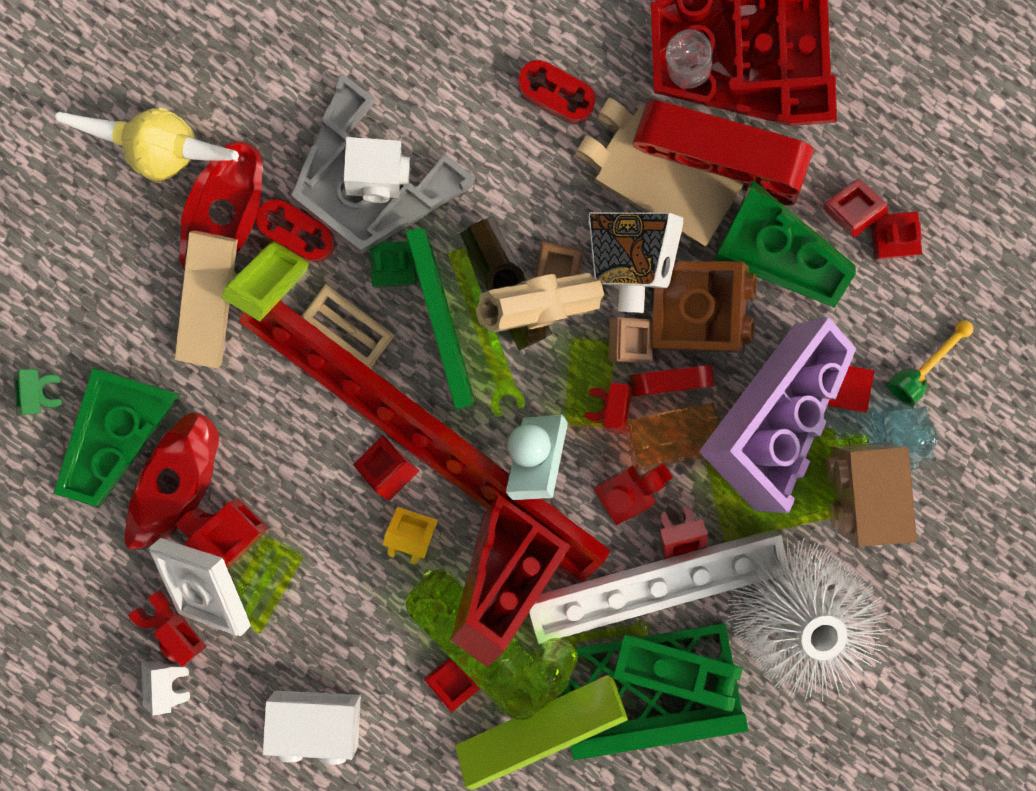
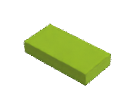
[222,240,310,321]

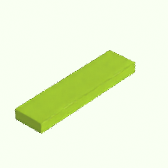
[455,675,628,790]

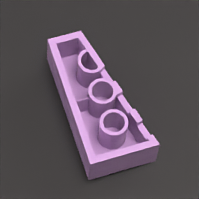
[699,317,856,513]

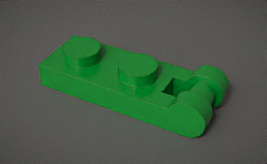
[612,634,743,712]

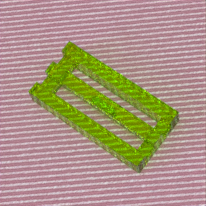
[236,536,305,634]

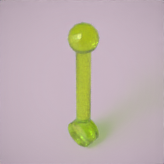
[561,619,650,648]

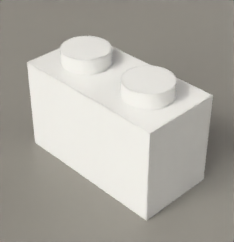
[263,691,361,765]

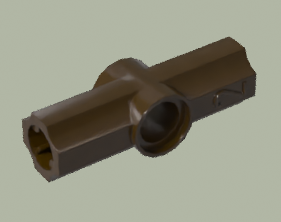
[460,217,553,351]

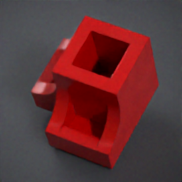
[175,498,269,569]

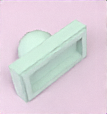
[506,414,568,500]

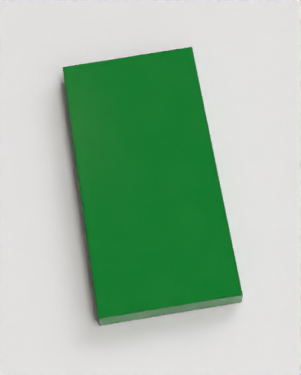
[406,227,476,410]

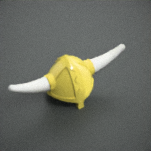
[55,107,239,184]

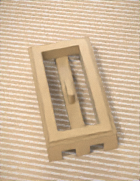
[301,284,396,369]

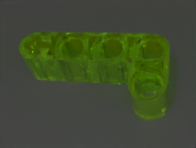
[405,569,578,720]

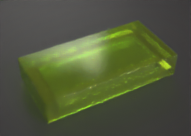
[564,338,613,428]

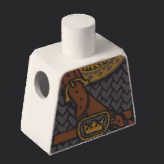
[589,212,684,313]

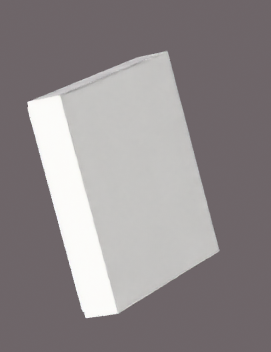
[149,538,251,636]

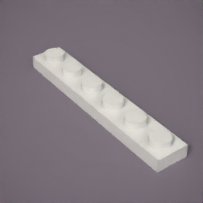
[529,528,788,644]

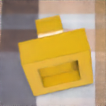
[382,507,438,565]

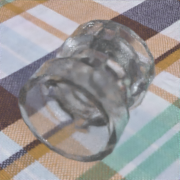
[666,30,712,88]

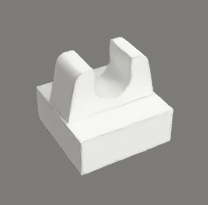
[141,661,190,716]

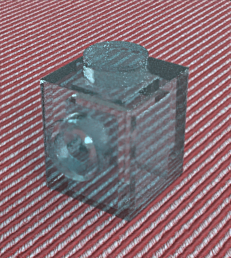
[869,406,937,470]

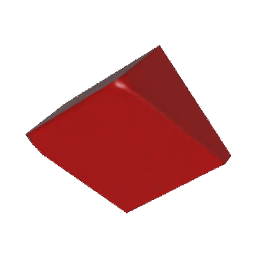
[353,435,419,501]

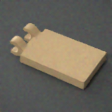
[575,98,744,248]

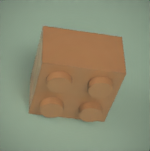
[825,442,917,547]

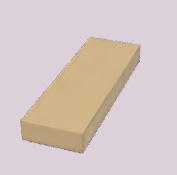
[175,230,238,369]

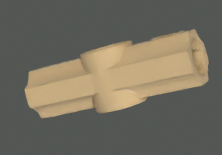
[476,273,604,333]

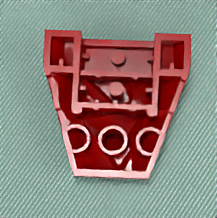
[651,0,837,126]

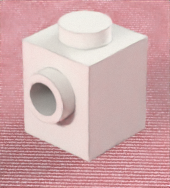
[344,137,410,203]

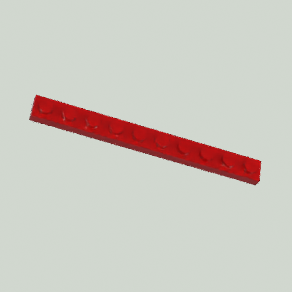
[239,300,611,582]

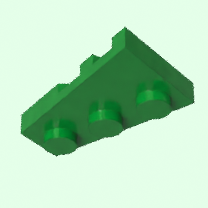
[715,180,856,308]
[53,368,181,506]

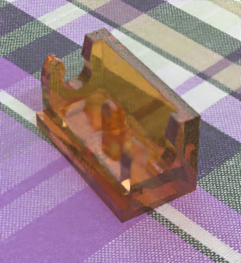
[626,403,719,472]

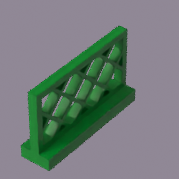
[555,623,749,761]

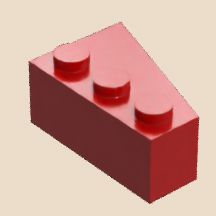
[450,494,571,668]

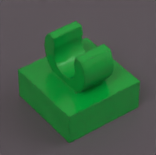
[370,241,416,288]
[14,369,62,416]

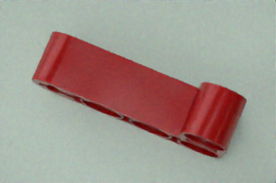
[632,100,814,206]

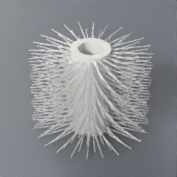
[725,537,891,701]

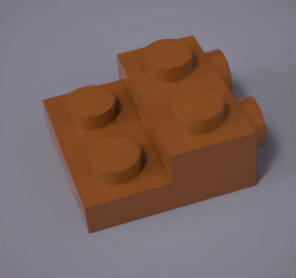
[651,262,757,353]

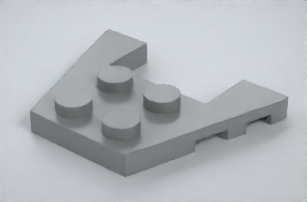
[291,74,475,255]

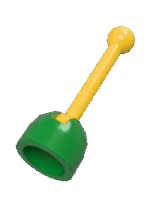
[886,320,973,407]

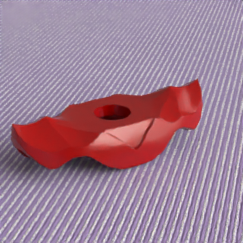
[179,142,263,271]
[124,412,219,550]

